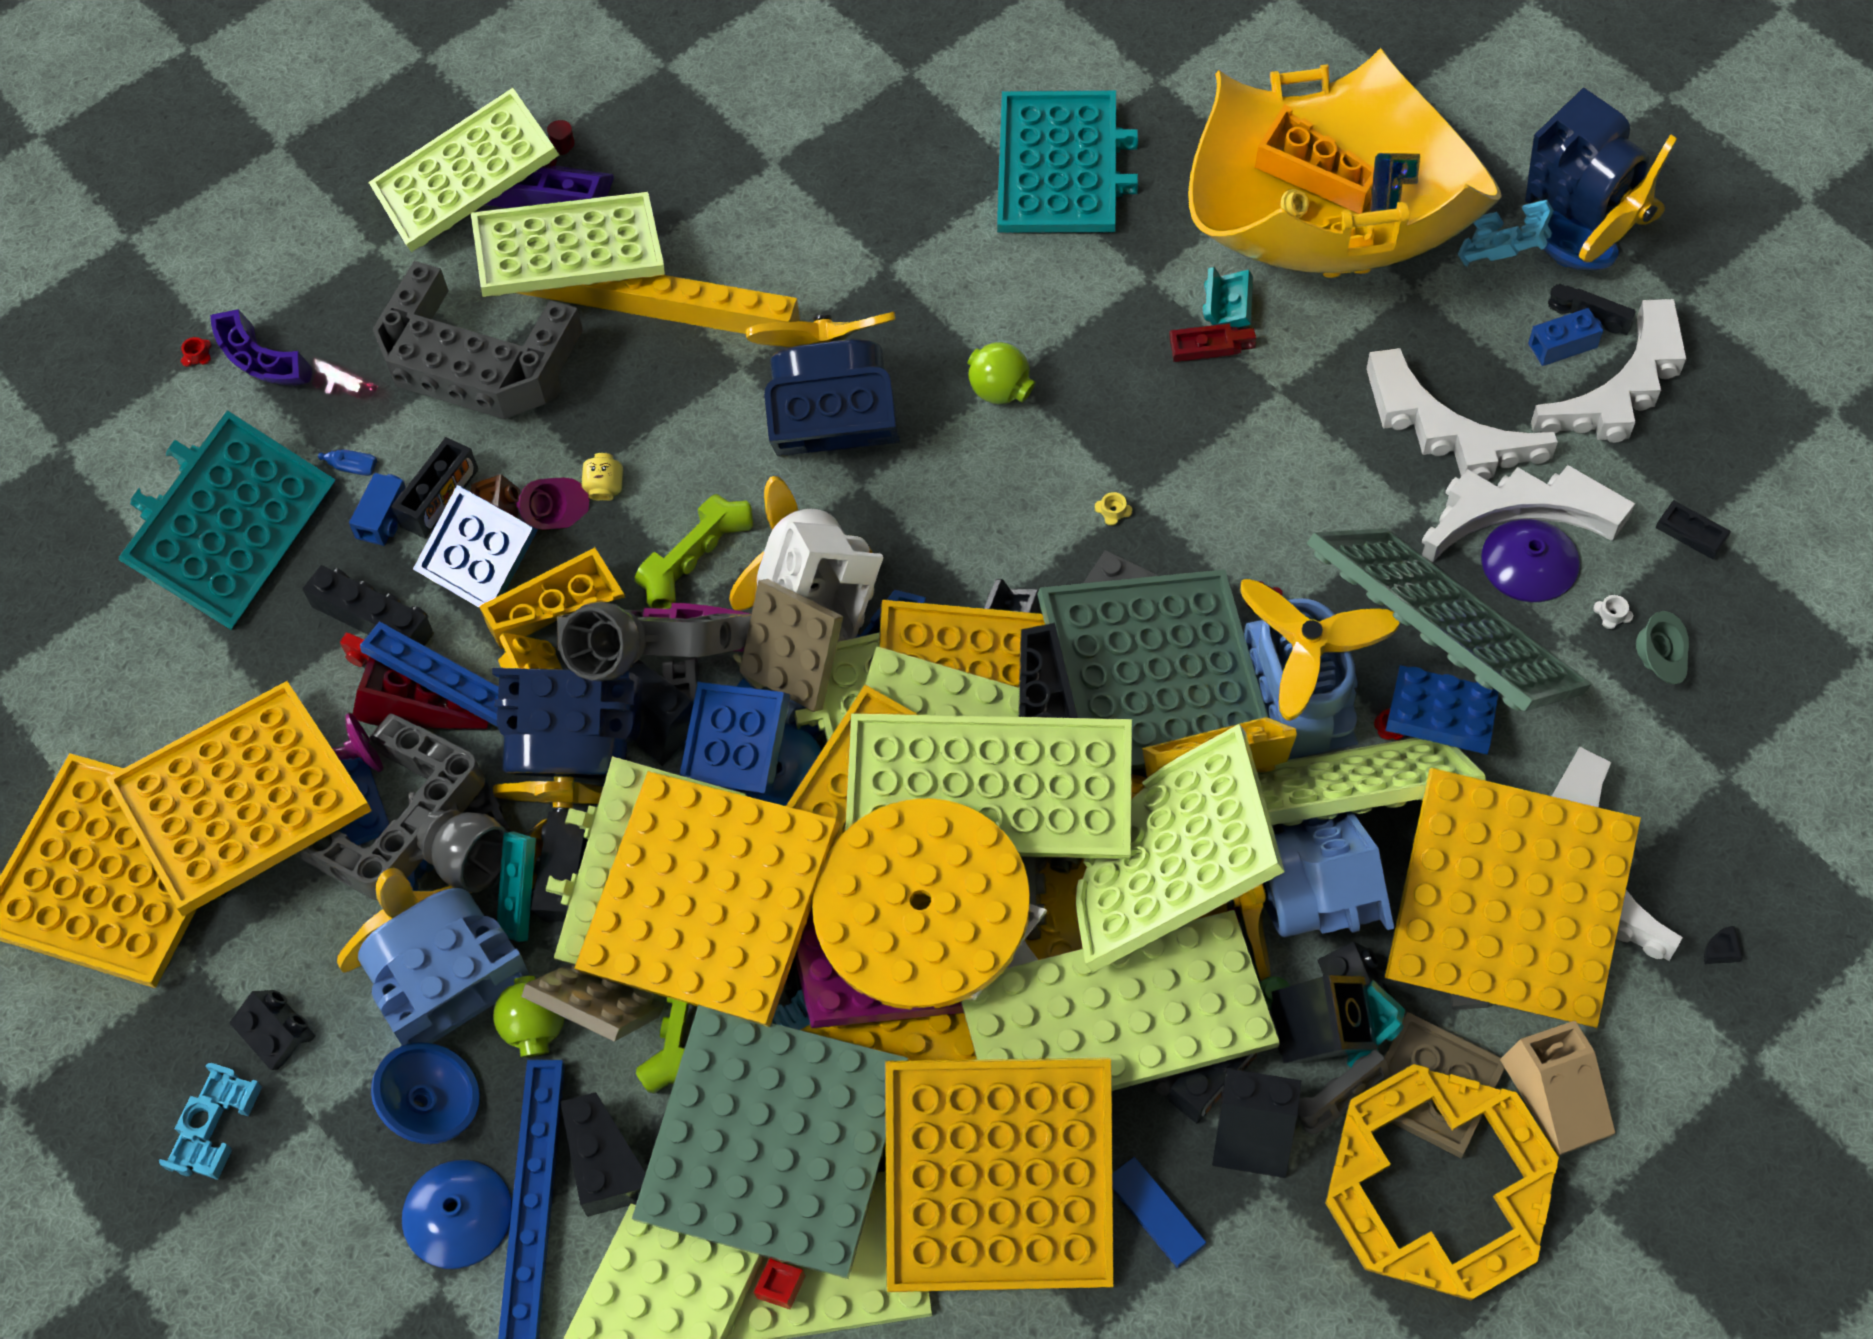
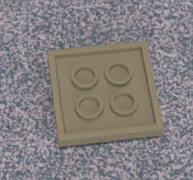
[739,579,844,712]
[521,964,664,1042]
[1384,1012,1505,1159]

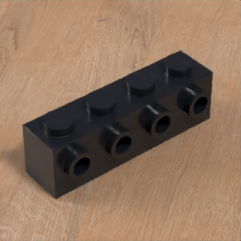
[302,565,434,646]

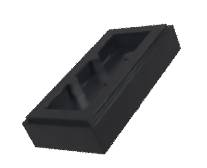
[1655,500,1731,559]

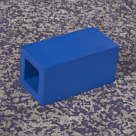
[1528,308,1603,366]
[349,473,406,546]

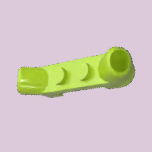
[635,494,753,609]
[635,998,689,1094]

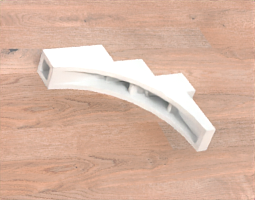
[1531,299,1686,443]
[1367,348,1558,480]
[1422,465,1635,562]
[1552,747,1683,961]

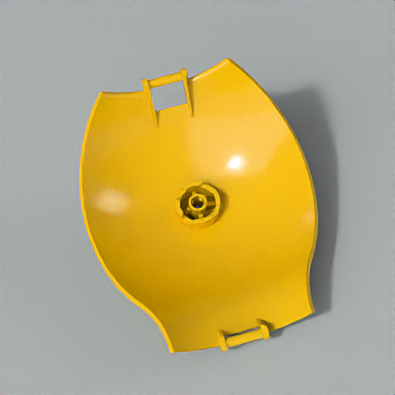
[1188,48,1501,278]

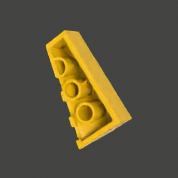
[479,547,625,649]
[1142,717,1297,778]

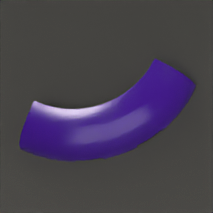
[210,309,312,385]

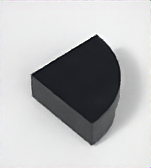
[1704,926,1742,964]

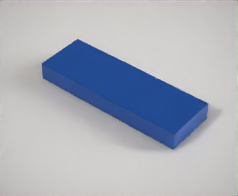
[1112,1157,1206,1268]

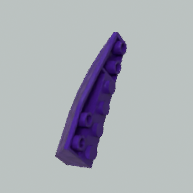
[484,166,614,208]

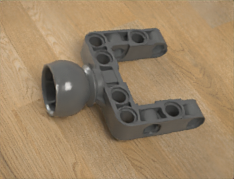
[557,601,751,682]
[294,714,508,901]

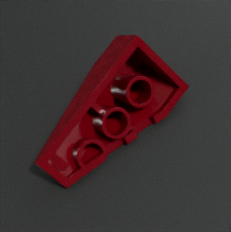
[352,657,489,729]

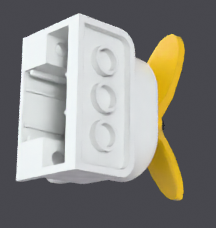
[729,476,884,642]

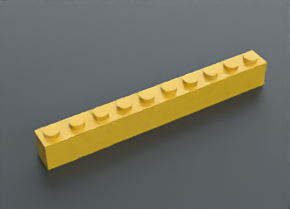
[517,275,800,334]

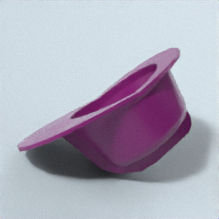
[516,477,590,530]

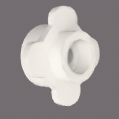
[1593,595,1633,629]

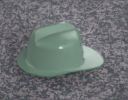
[1636,611,1689,685]

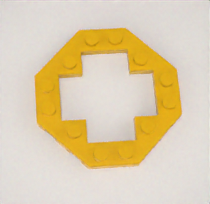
[1325,1064,1559,1301]

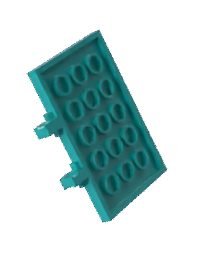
[997,90,1138,233]
[118,410,335,630]

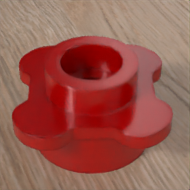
[181,337,212,367]

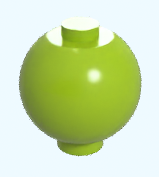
[967,342,1036,404]
[493,976,565,1058]

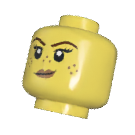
[582,453,623,501]

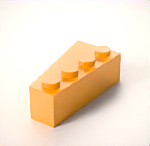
[1255,104,1379,213]

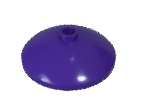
[1481,519,1580,603]

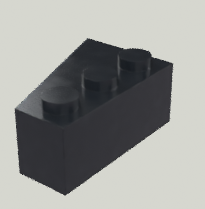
[561,1092,646,1217]

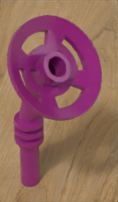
[332,712,384,772]

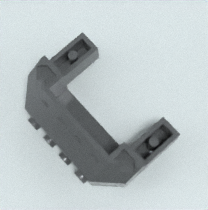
[372,261,583,419]

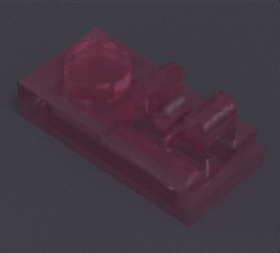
[312,357,378,398]

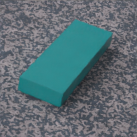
[497,832,536,942]

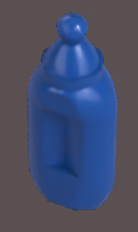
[318,449,377,476]

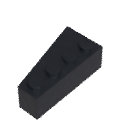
[1018,623,1078,718]

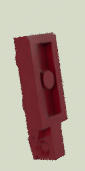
[1169,323,1256,362]

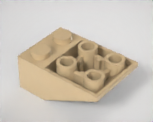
[1500,1021,1615,1156]

